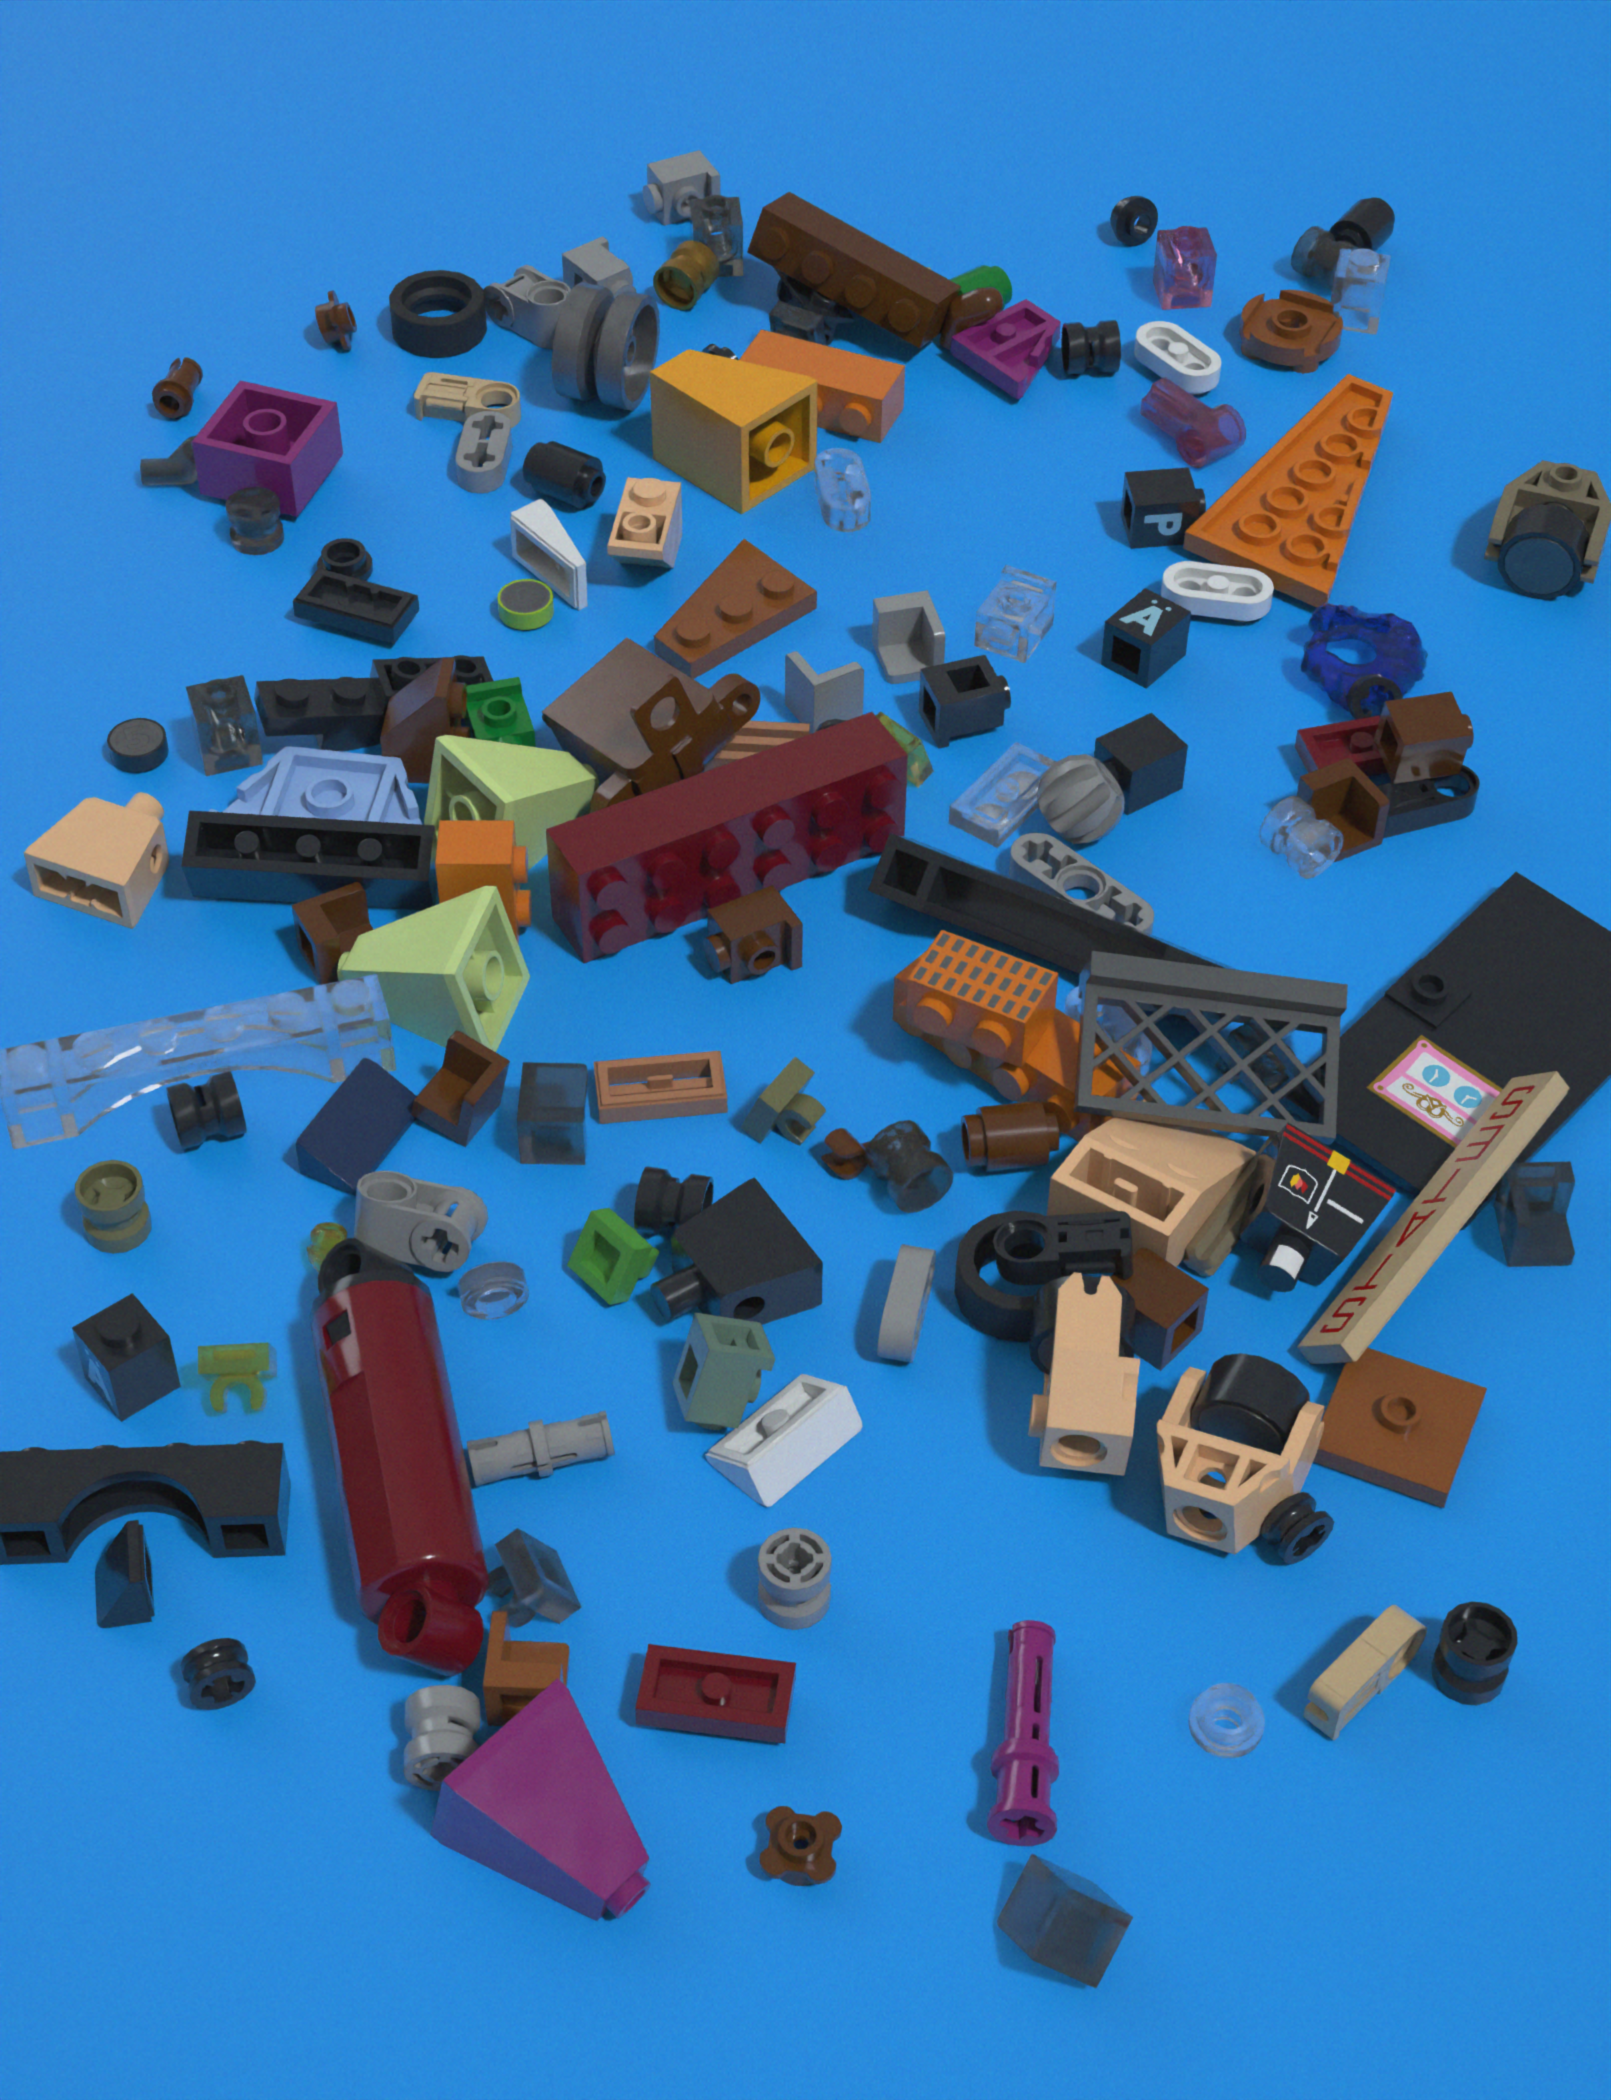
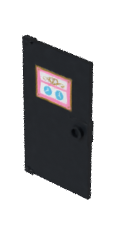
[1279,872,1611,1230]

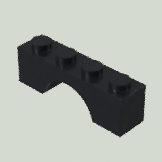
[0,1440,291,1565]

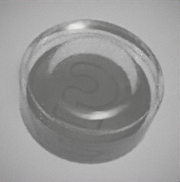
[457,1261,529,1320]

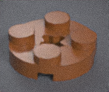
[1239,290,1343,374]

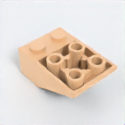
[1047,1099,1257,1267]

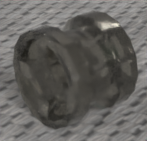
[226,487,284,555]

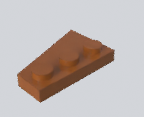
[654,539,817,679]

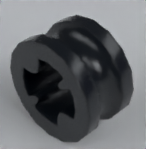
[1347,674,1403,719]
[1261,1492,1334,1564]
[180,1638,256,1710]

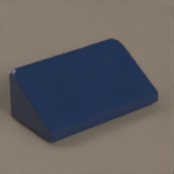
[296,1058,417,1196]

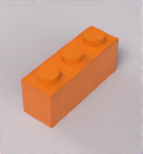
[739,329,905,443]

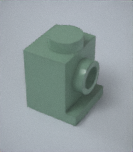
[672,1313,775,1430]

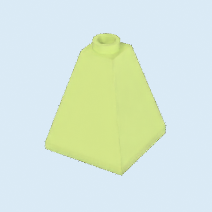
[424,735,599,871]
[337,886,531,1052]

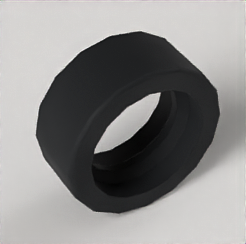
[389,270,487,358]
[954,1210,1069,1342]

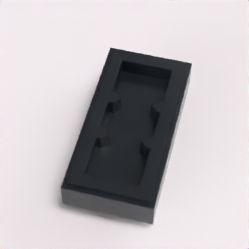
[292,568,419,644]

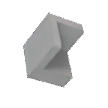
[872,590,945,684]
[785,651,864,734]

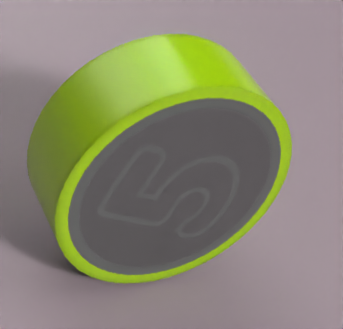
[497,579,554,630]

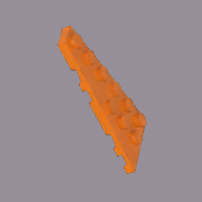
[1183,374,1393,611]

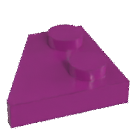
[950,299,1061,399]

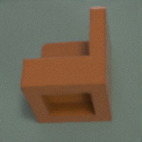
[483,1611,570,1726]

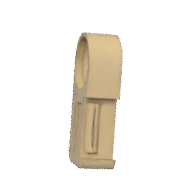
[414,372,521,428]
[1303,1604,1427,1740]

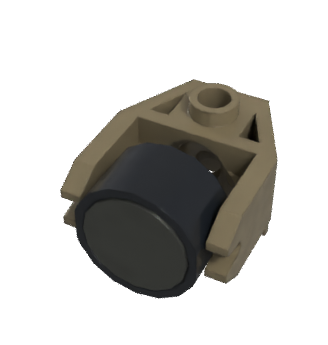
[1484,460,1611,599]

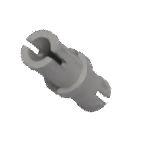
[467,1410,615,1486]

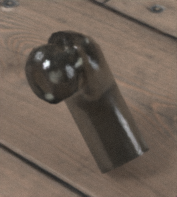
[140,435,198,486]

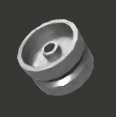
[552,282,660,411]

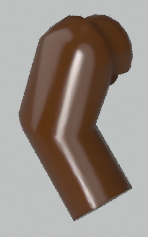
[939,287,1003,350]

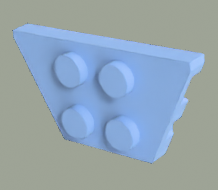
[208,746,422,825]

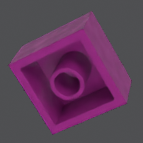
[192,380,343,517]

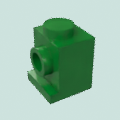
[465,677,536,747]

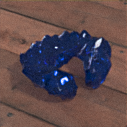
[1300,603,1428,712]

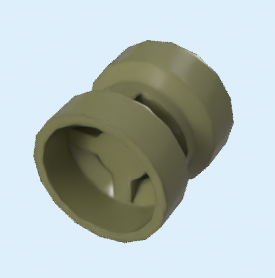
[75,1160,152,1254]

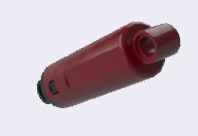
[309,1238,489,1677]

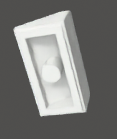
[705,1374,863,1507]

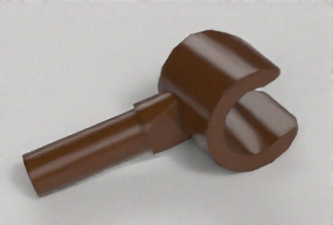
[821,1128,916,1180]

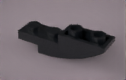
[254,655,493,751]

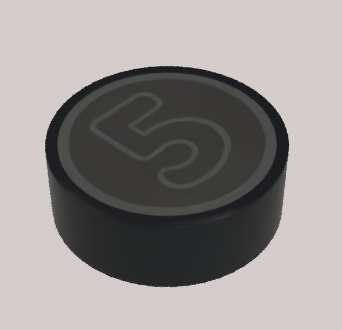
[107,718,169,772]

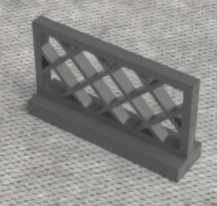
[1074,951,1348,1145]

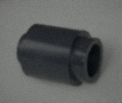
[1328,197,1395,265]
[523,441,606,509]

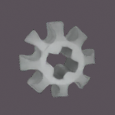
[1036,754,1125,844]

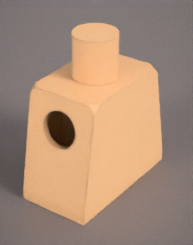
[23,792,169,929]

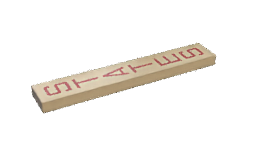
[1297,1071,1569,1364]

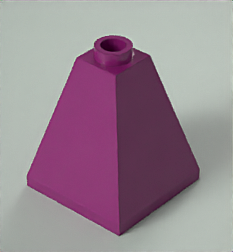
[430,1678,651,1921]

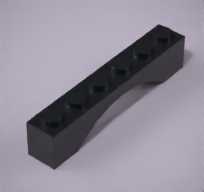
[868,833,1238,1025]

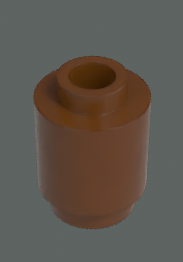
[961,1101,1060,1172]

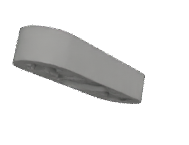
[1009,833,1154,935]

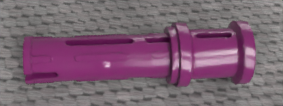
[987,1620,1060,1846]

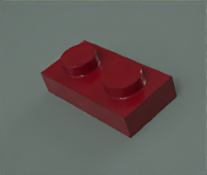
[1295,715,1388,776]
[635,1644,796,1744]

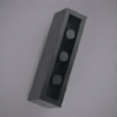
[181,810,437,910]

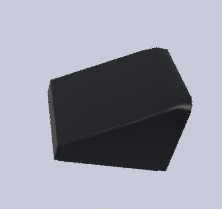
[95,1520,155,1628]

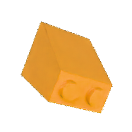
[650,349,818,514]

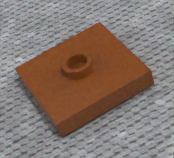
[1313,1348,1487,1508]

